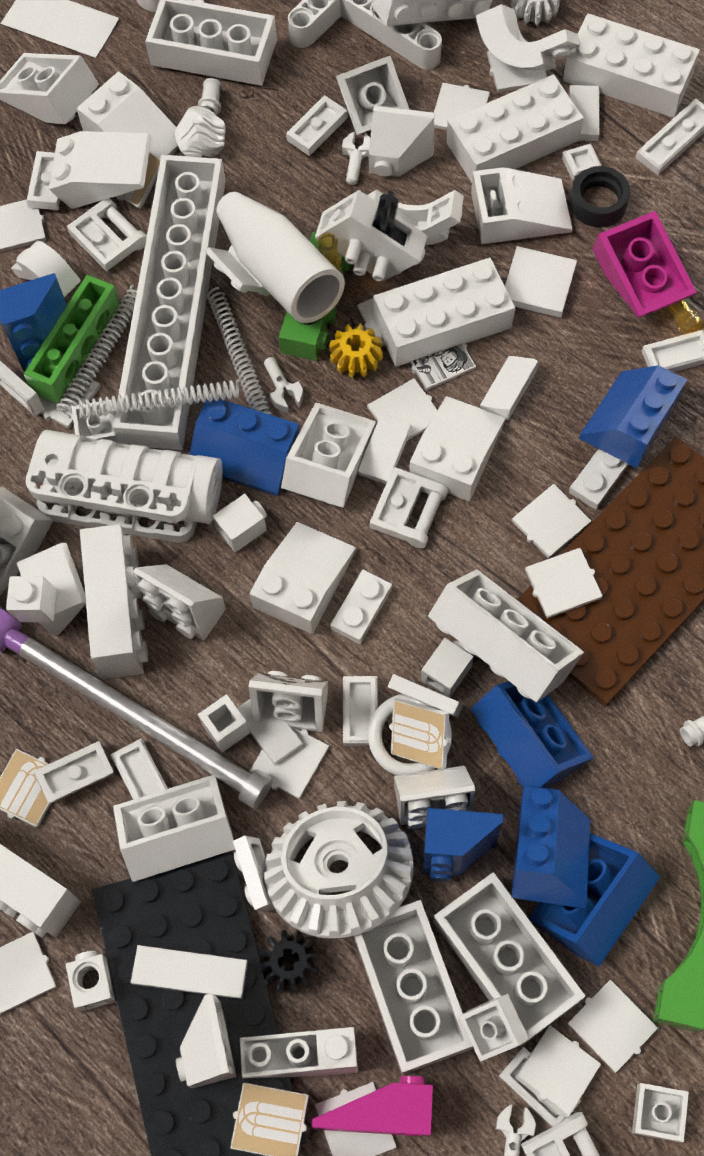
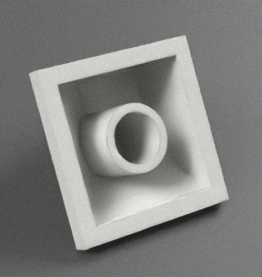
[336,56,409,135]
[369,105,435,177]
[176,993,237,1089]

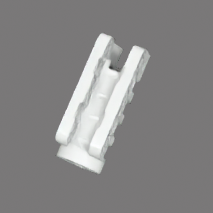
[25,430,223,543]

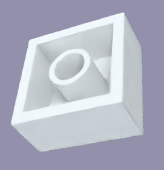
[71,400,118,443]
[459,993,529,1062]
[632,1083,689,1143]

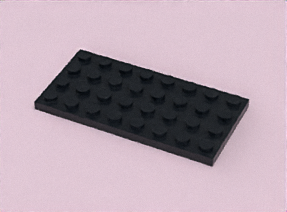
[92,851,307,1156]

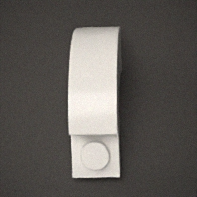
[476,4,580,71]
[367,190,464,246]

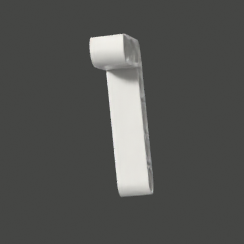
[288,0,442,70]

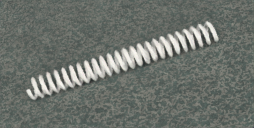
[57,285,137,418]
[207,287,272,415]
[79,379,239,419]

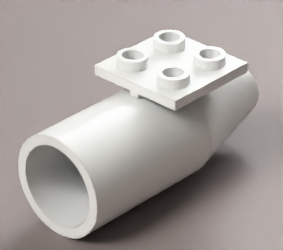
[206,192,345,323]

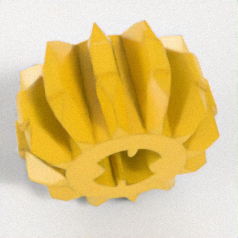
[329,323,383,379]

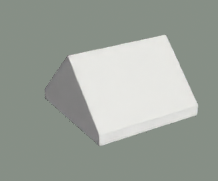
[17,543,86,635]

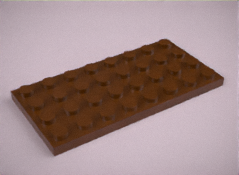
[517,436,704,707]

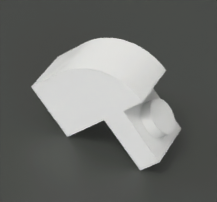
[11,240,81,297]

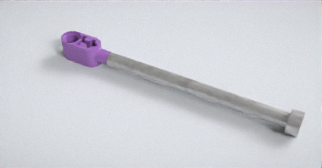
[0,608,273,809]

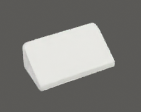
[480,356,539,421]

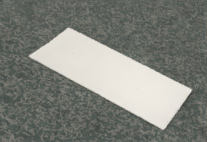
[0,0,119,58]

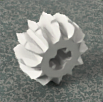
[511,0,560,26]

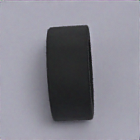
[570,166,630,227]

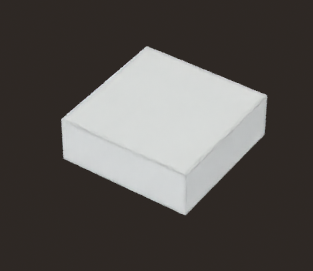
[562,143,602,182]

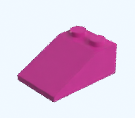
[592,211,697,319]
[312,1076,433,1137]

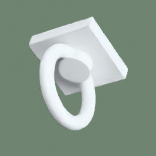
[368,674,463,775]

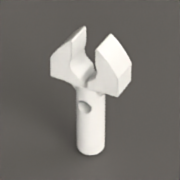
[342,132,370,185]
[264,357,303,413]
[495,1105,536,1156]

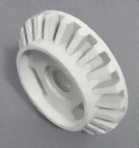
[264,801,414,938]

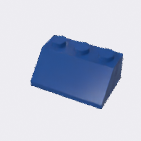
[0,273,67,372]
[579,365,687,468]
[189,397,300,496]
[470,681,594,789]
[511,785,590,909]
[423,808,503,882]
[528,833,660,967]

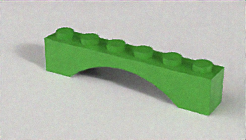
[653,800,704,1033]

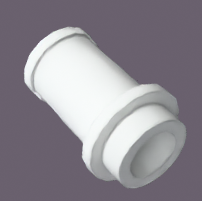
[198,78,222,116]
[680,716,704,747]

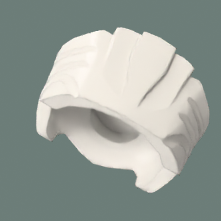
[174,106,226,158]

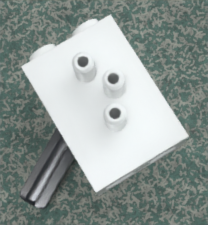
[315,190,428,281]

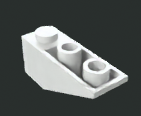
[240,1027,358,1078]

